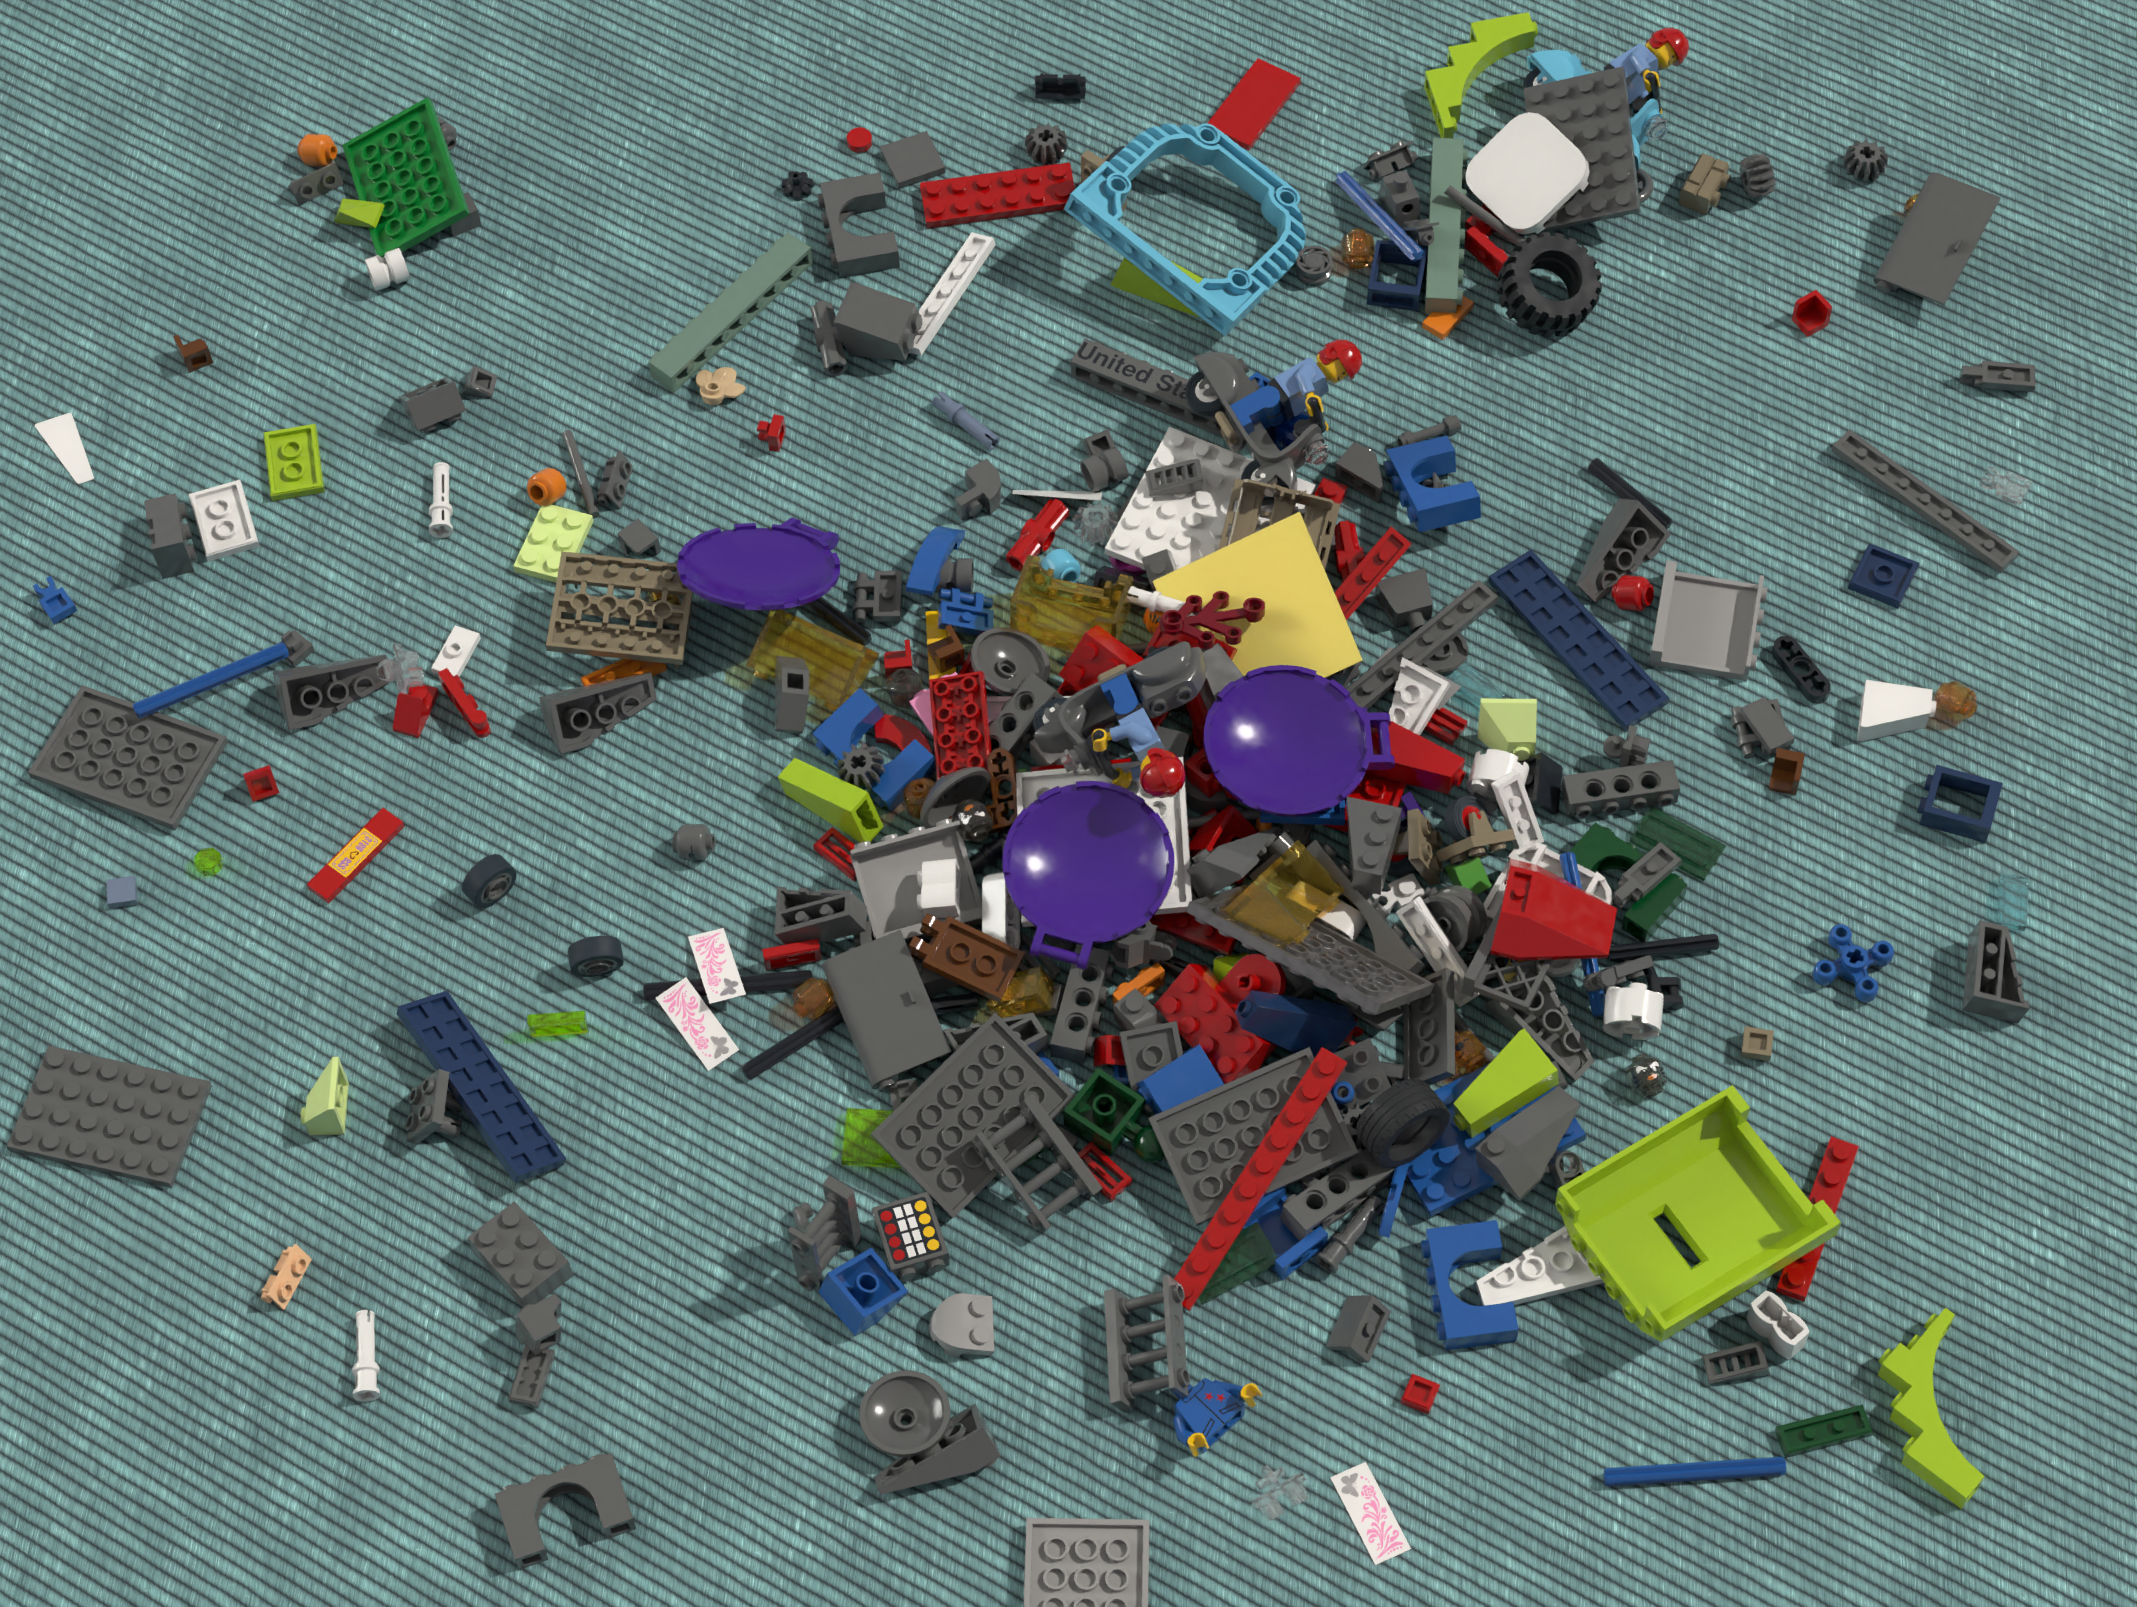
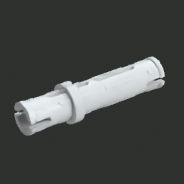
[1127,586,1204,616]

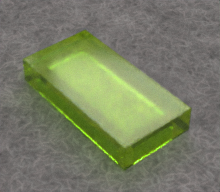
[527,1011,588,1037]

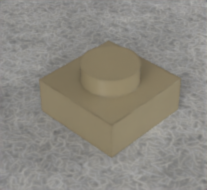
[1741,1026,1774,1061]

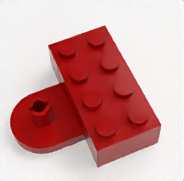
[1154,954,1286,1084]

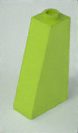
[1111,257,1203,317]
[778,758,884,843]
[1453,1029,1559,1138]

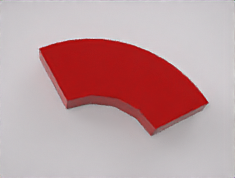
[875,714,932,754]

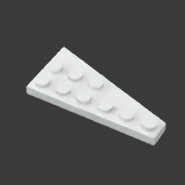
[1476,1226,1604,1306]

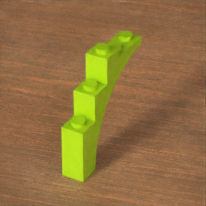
[1878,1307,1985,1509]

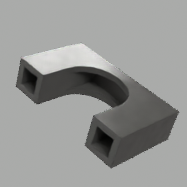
[817,172,900,278]
[495,1453,636,1570]

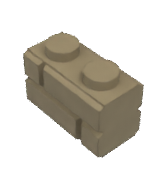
[1679,153,1731,215]

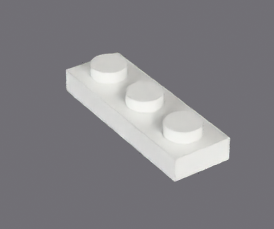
[1491,769,1544,850]

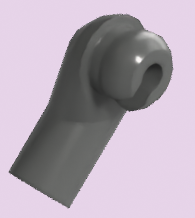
[793,1202,814,1233]

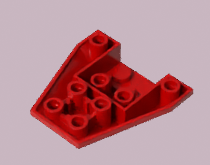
[1490,859,1617,961]

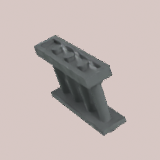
[973,1093,1102,1233]
[787,1175,862,1292]
[1104,1275,1190,1413]

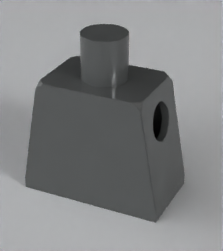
[1378,171,1420,227]
[1375,568,1433,634]

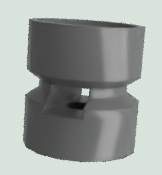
[1080,447,1128,492]
[934,558,974,593]

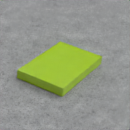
[263,424,325,501]

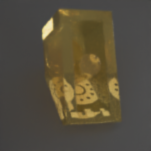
[987,966,1054,1018]

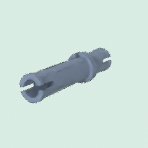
[932,391,1000,451]

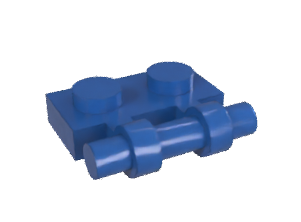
[938,588,994,636]

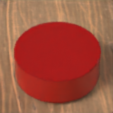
[847,127,872,153]

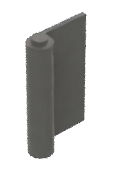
[1873,172,2001,306]
[822,930,952,1092]

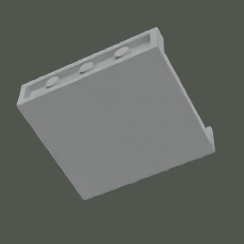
[1649,560,1768,681]
[850,819,982,944]

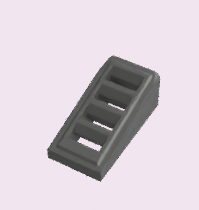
[1145,459,1203,496]
[1702,1341,1770,1385]

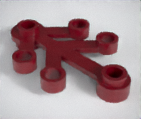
[1159,591,1265,649]

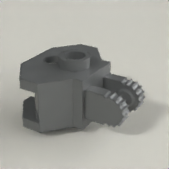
[1110,921,1178,969]

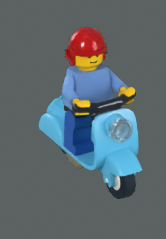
[1523,27,1689,171]

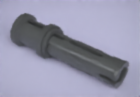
[1314,1195,1385,1274]

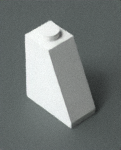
[1857,680,1936,741]

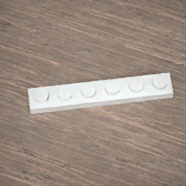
[909,232,996,356]

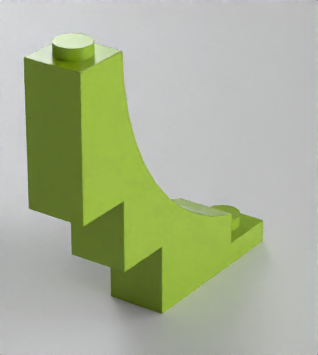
[1424,12,1538,139]

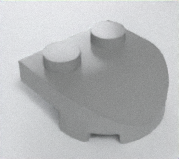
[929,1293,994,1358]

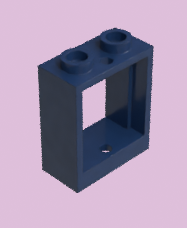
[1367,240,1428,311]
[1917,765,2003,843]

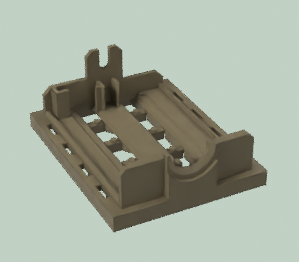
[1218,478,1340,569]
[546,551,694,669]

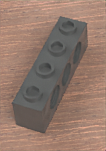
[989,672,1064,776]
[1561,760,1680,818]
[1050,944,1115,1063]
[1280,1148,1395,1241]

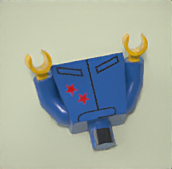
[1171,1378,1263,1457]

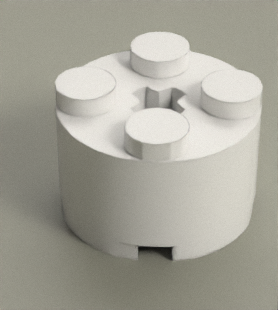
[1466,749,1529,806]
[1603,983,1664,1040]

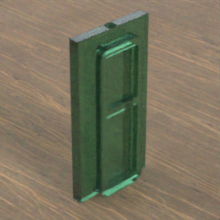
[1630,807,1726,881]
[1179,1222,1278,1305]

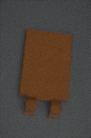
[909,913,1025,1003]

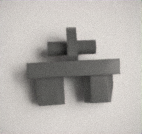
[1603,725,1651,768]

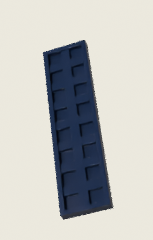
[1488,550,1669,731]
[396,991,566,1183]

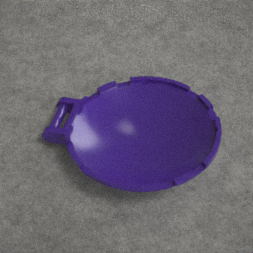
[677,517,840,611]
[1203,665,1395,817]
[1003,781,1175,970]

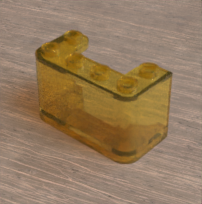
[1010,555,1133,652]

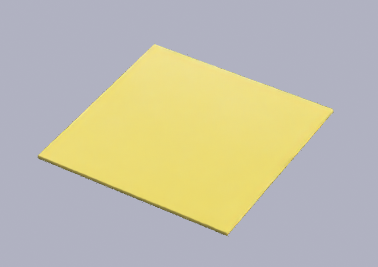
[1153,512,1363,678]

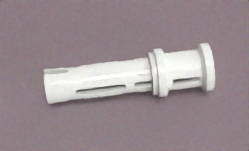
[429,462,453,538]
[352,1310,380,1402]

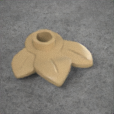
[696,367,746,405]

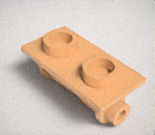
[260,1244,312,1310]

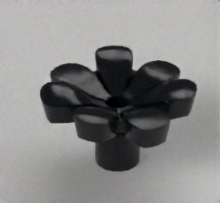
[781,171,815,201]

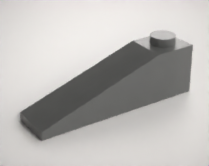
[1576,499,1671,603]
[1187,826,1282,896]
[1484,966,1595,1082]
[1475,1086,1580,1201]

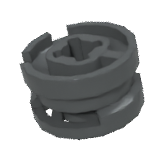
[1296,245,1332,287]

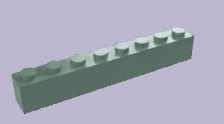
[1425,138,1468,314]
[648,233,813,393]

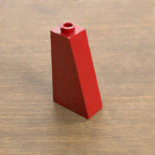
[1366,721,1466,794]

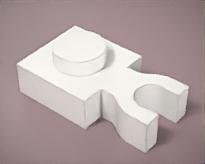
[1372,873,1425,913]

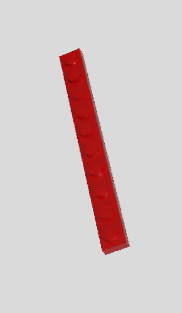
[1174,1047,1347,1312]

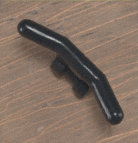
[1643,966,1684,1010]

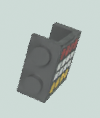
[872,1191,950,1282]

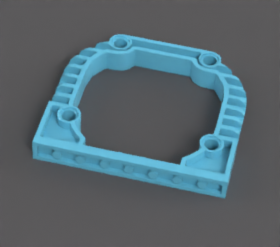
[1064,123,1306,336]

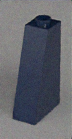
[1235,990,1357,1058]

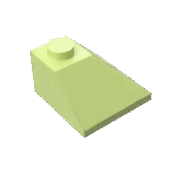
[1477,698,1537,761]
[301,1057,349,1135]

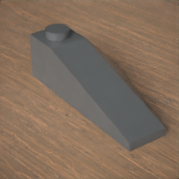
[273,654,391,730]
[539,672,657,754]
[874,1404,1001,1495]

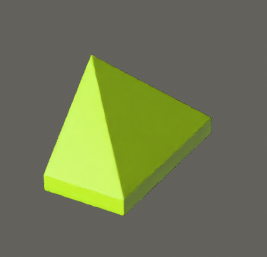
[334,198,385,228]

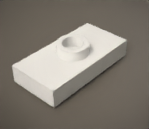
[431,625,481,677]

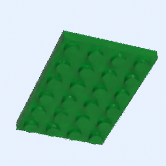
[342,97,470,258]

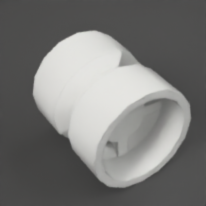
[365,248,410,291]

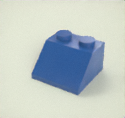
[818,1247,908,1336]

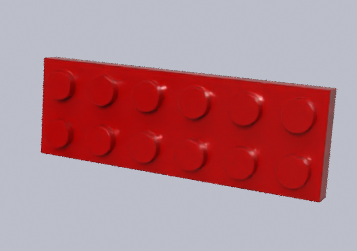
[920,162,1075,229]

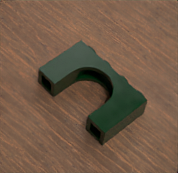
[1569,822,1688,942]

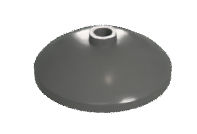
[970,627,1050,696]
[920,767,991,829]
[859,1370,951,1457]

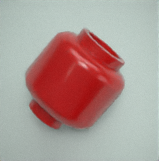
[1611,575,1654,612]

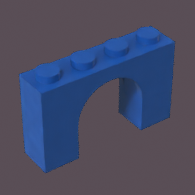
[1383,435,1481,532]
[812,688,936,812]
[1421,1220,1519,1351]

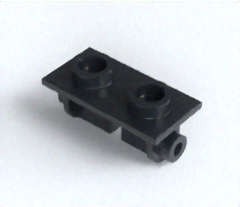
[1035,73,1086,99]

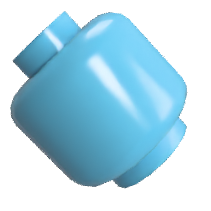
[1041,549,1081,589]

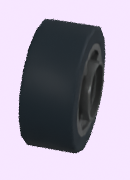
[462,854,517,908]
[568,936,624,977]

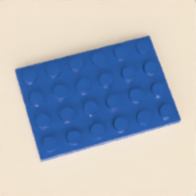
[1406,1064,1586,1217]

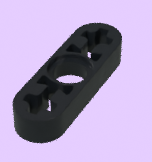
[1772,636,1831,704]

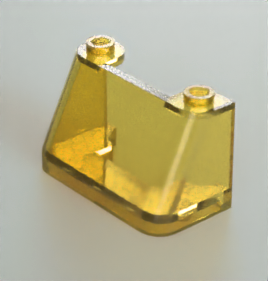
[746,610,879,711]
[1224,840,1344,945]

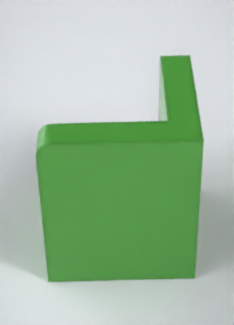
[1445,857,1492,895]

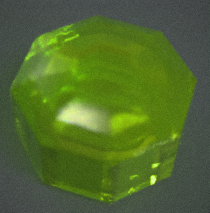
[194,847,223,876]

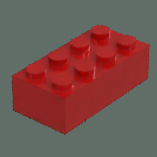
[1059,625,1172,731]

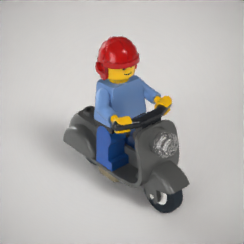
[1185,339,1362,506]
[1033,642,1207,798]

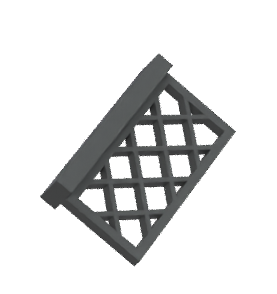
[1462,904,1553,1012]

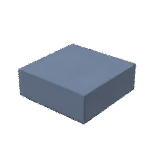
[107,876,138,909]

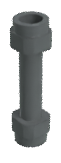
[1397,415,1461,447]

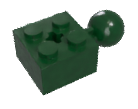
[1064,1068,1166,1163]

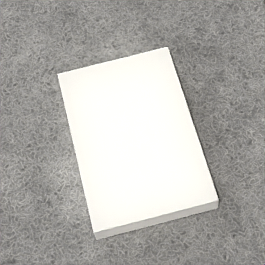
[189,480,260,562]

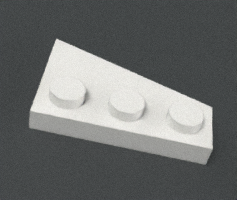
[1389,657,1450,735]

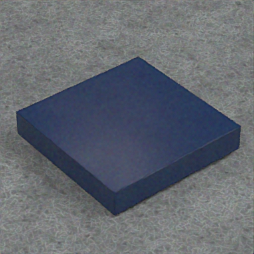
[1848,543,1920,609]

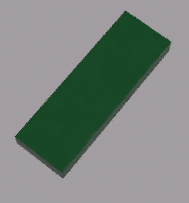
[1775,1404,1873,1458]

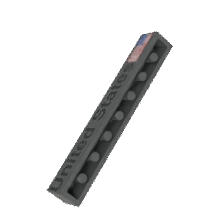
[1071,339,1273,437]

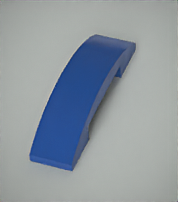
[906,526,966,596]

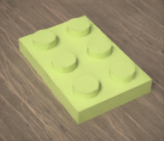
[513,505,594,583]

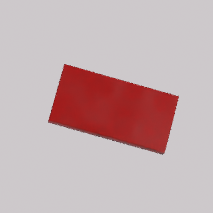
[1207,58,1301,151]
[929,671,991,780]

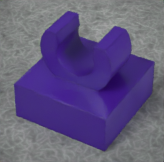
[1401,792,1426,827]

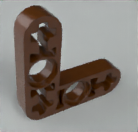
[948,748,1018,841]

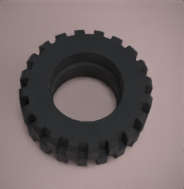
[1497,232,1602,337]

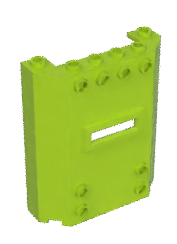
[1555,1085,1841,1342]

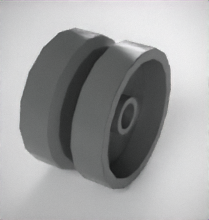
[1423,885,1487,952]

